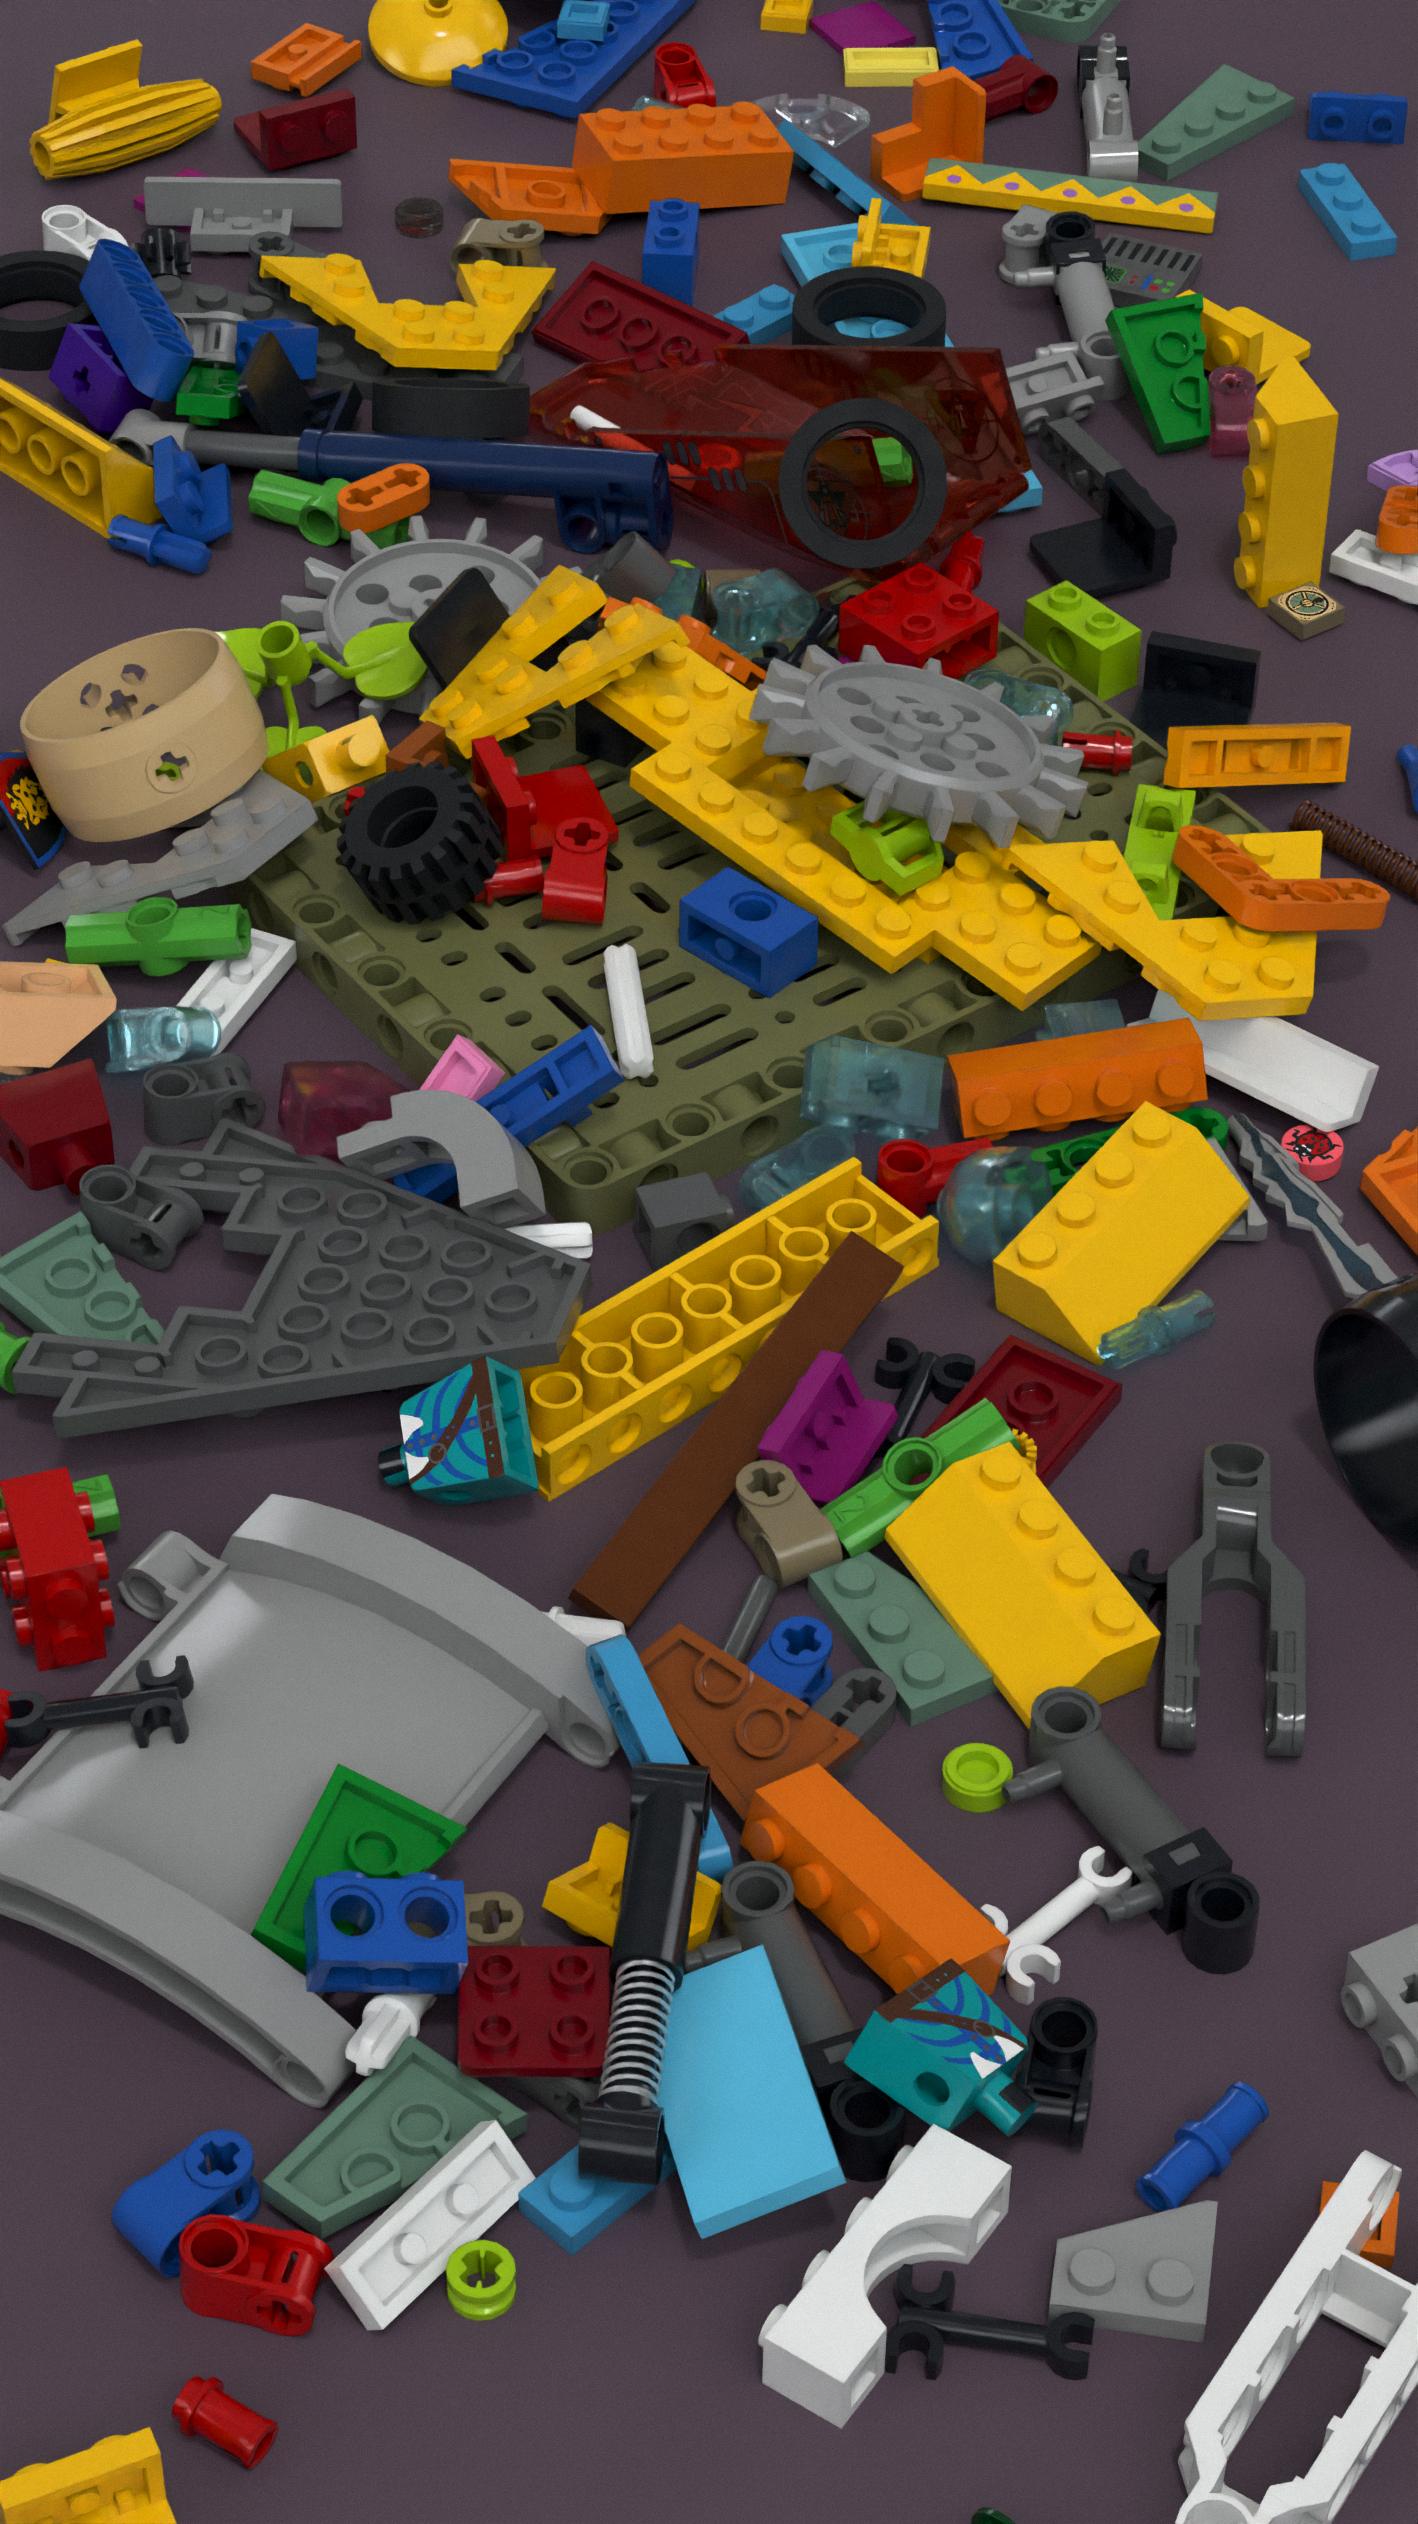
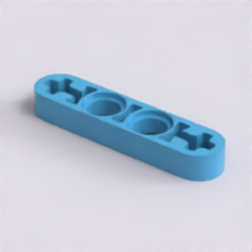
[586,1634,733,1884]

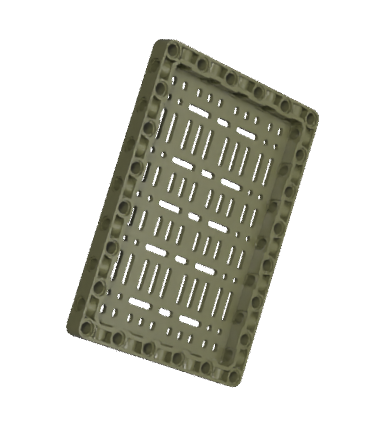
[227,558,1273,1235]

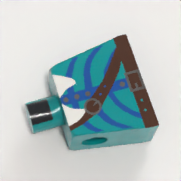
[378,1356,539,1506]
[844,1958,1038,2137]

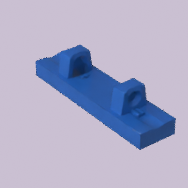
[392,1025,625,1203]

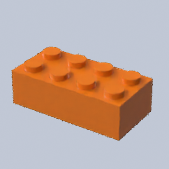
[571,102,794,214]

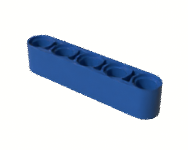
[79,239,195,402]

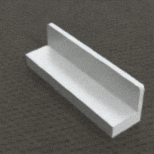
[1127,989,1380,1132]

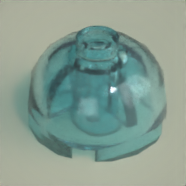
[937,1146,1053,1271]

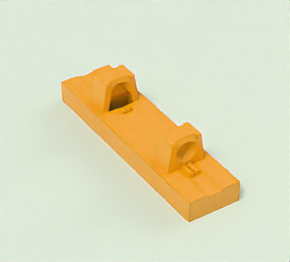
[1163,722,1351,788]

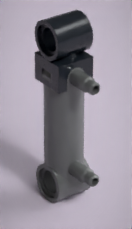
[1002,1686,1260,1975]
[684,1860,906,2183]

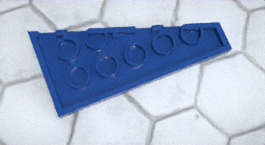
[451,0,697,119]

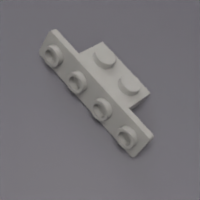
[143,177,343,255]

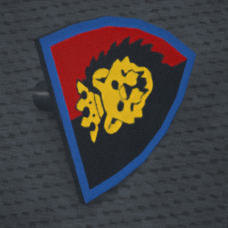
[0,752,67,870]

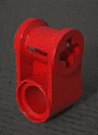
[654,42,716,109]
[542,817,609,925]
[179,2214,335,2337]

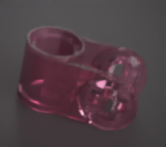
[1209,366,1258,457]

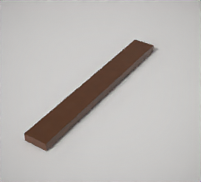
[568,1230,904,1634]

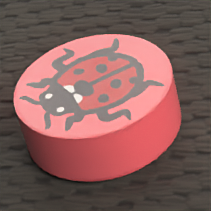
[1281,1124,1344,1182]

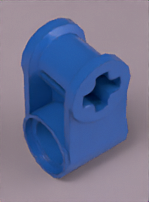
[747,1616,833,1707]
[111,2129,261,2278]

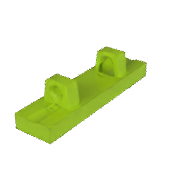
[1123,784,1196,920]

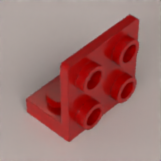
[471,735,619,861]

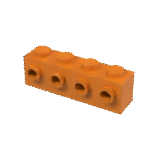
[947,1017,1208,1141]
[739,1763,1010,1996]

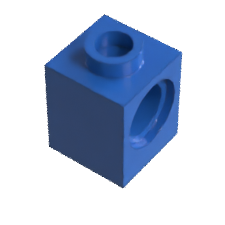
[235,318,318,380]

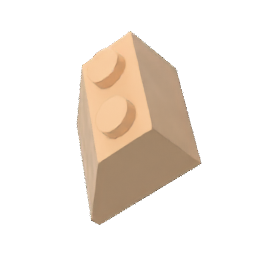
[0,961,117,1075]

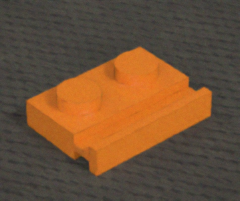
[250,23,362,97]

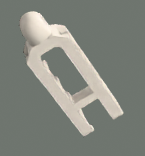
[1175,2150,1418,2524]

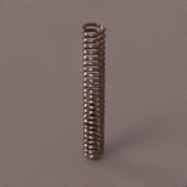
[1288,800,1418,901]

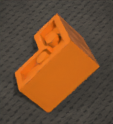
[870,66,986,203]

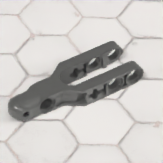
[1160,1441,1306,1758]

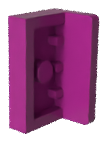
[757,1350,898,1509]

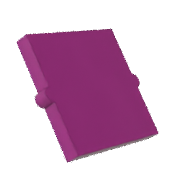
[809,1,916,56]

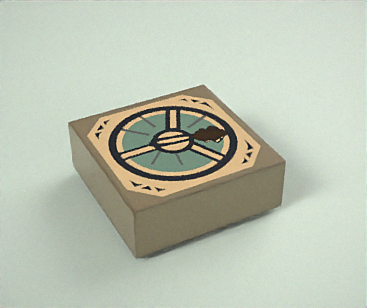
[1267,581,1346,641]

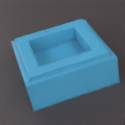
[557,0,610,41]

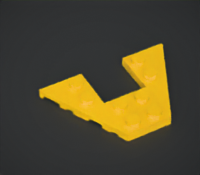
[259,253,556,371]
[419,565,690,759]
[1001,830,1323,1021]

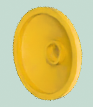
[368,0,508,87]

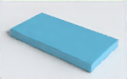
[653,1944,847,2239]

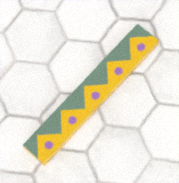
[922,157,1219,234]

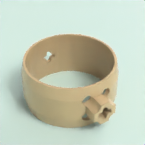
[20,628,269,842]

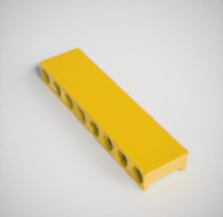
[516,1156,939,1503]

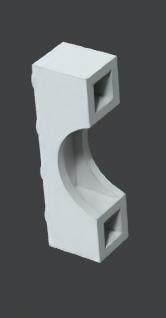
[758,2123,1012,2429]

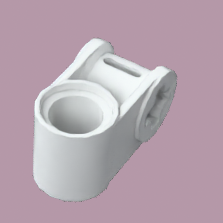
[42,205,129,261]

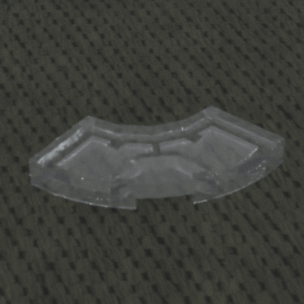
[752,93,870,147]

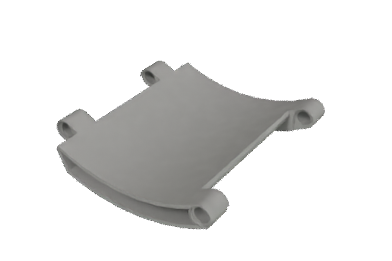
[0,1494,622,2108]

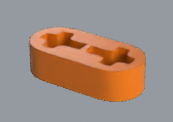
[337,463,430,533]

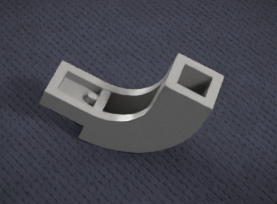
[337,1090,546,1229]

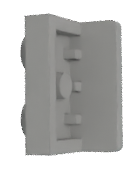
[978,350,1105,435]

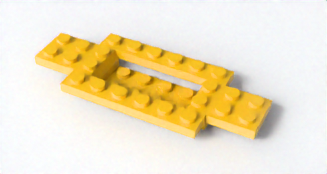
[586,641,1102,1011]

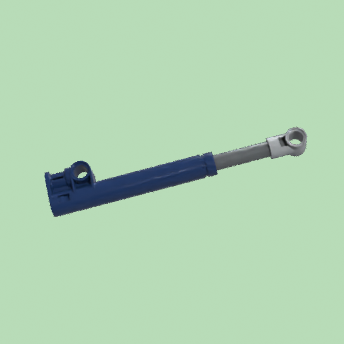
[108,409,674,554]

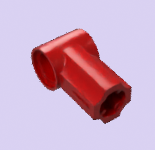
[875,1137,1001,1219]

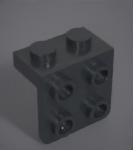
[237,332,364,472]
[1029,468,1177,599]
[409,568,570,691]
[1130,631,1261,751]

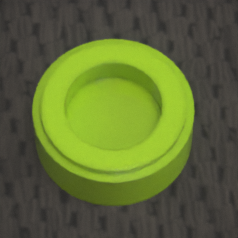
[941,1743,1013,1813]

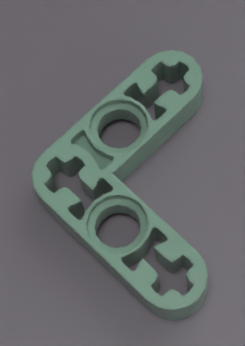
[998,0,1121,43]

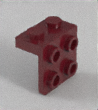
[233,88,357,171]
[458,1946,610,2077]

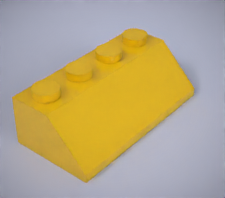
[1234,356,1339,609]
[0,377,162,539]
[993,1101,1250,1367]
[884,1441,1161,1730]

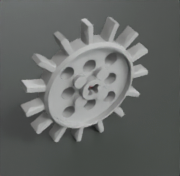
[281,515,596,726]
[749,645,1089,848]

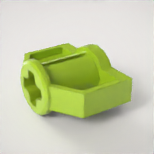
[830,800,944,896]

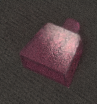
[278,1060,412,1155]

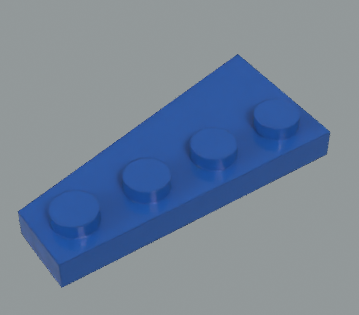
[926,0,1033,80]

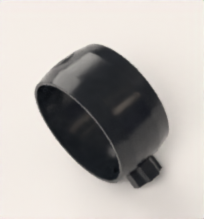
[1313,1272,1418,1552]

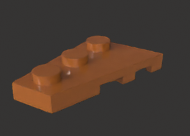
[638,1623,866,1822]

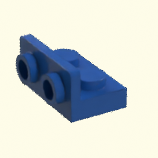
[1308,91,1408,144]
[153,435,233,544]

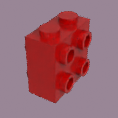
[838,562,999,679]
[0,1467,115,1672]

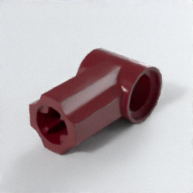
[973,54,1058,122]

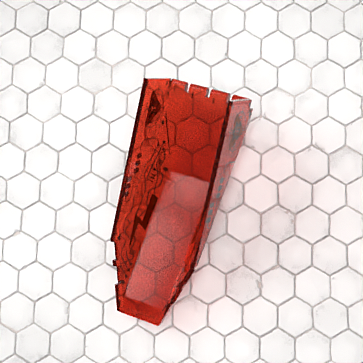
[529,344,1032,582]

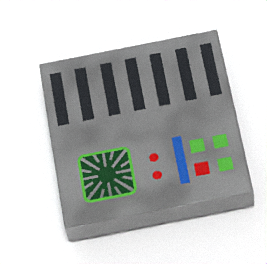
[1102,233,1203,307]

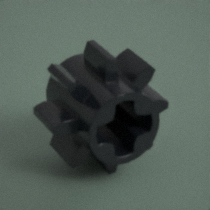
[130,227,191,280]

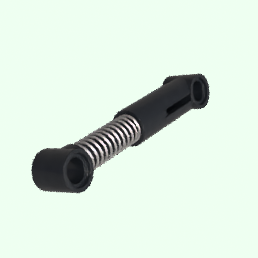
[578,1761,711,2185]

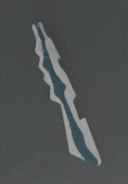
[1227,1113,1398,1299]

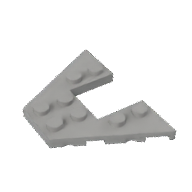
[2,769,318,946]

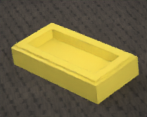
[843,47,939,87]

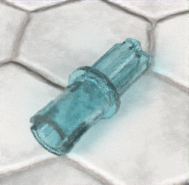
[1097,1289,1216,1370]

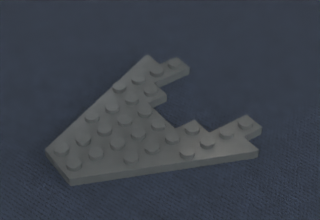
[11,1119,593,1438]

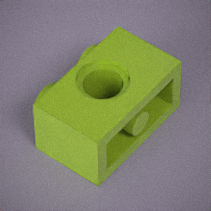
[1023,580,1142,702]

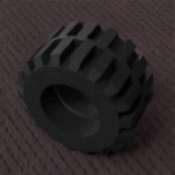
[337,761,503,924]

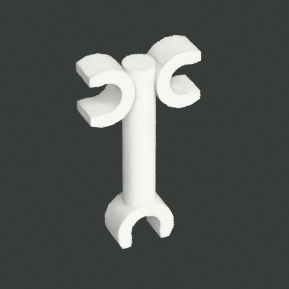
[980,1846,1133,2005]

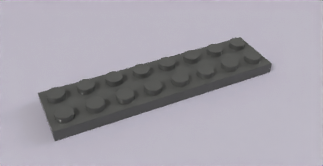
[153,275,524,400]

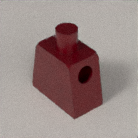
[0,1058,115,1195]

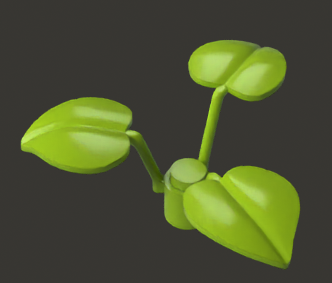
[215,621,429,786]

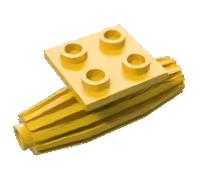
[29,39,222,180]

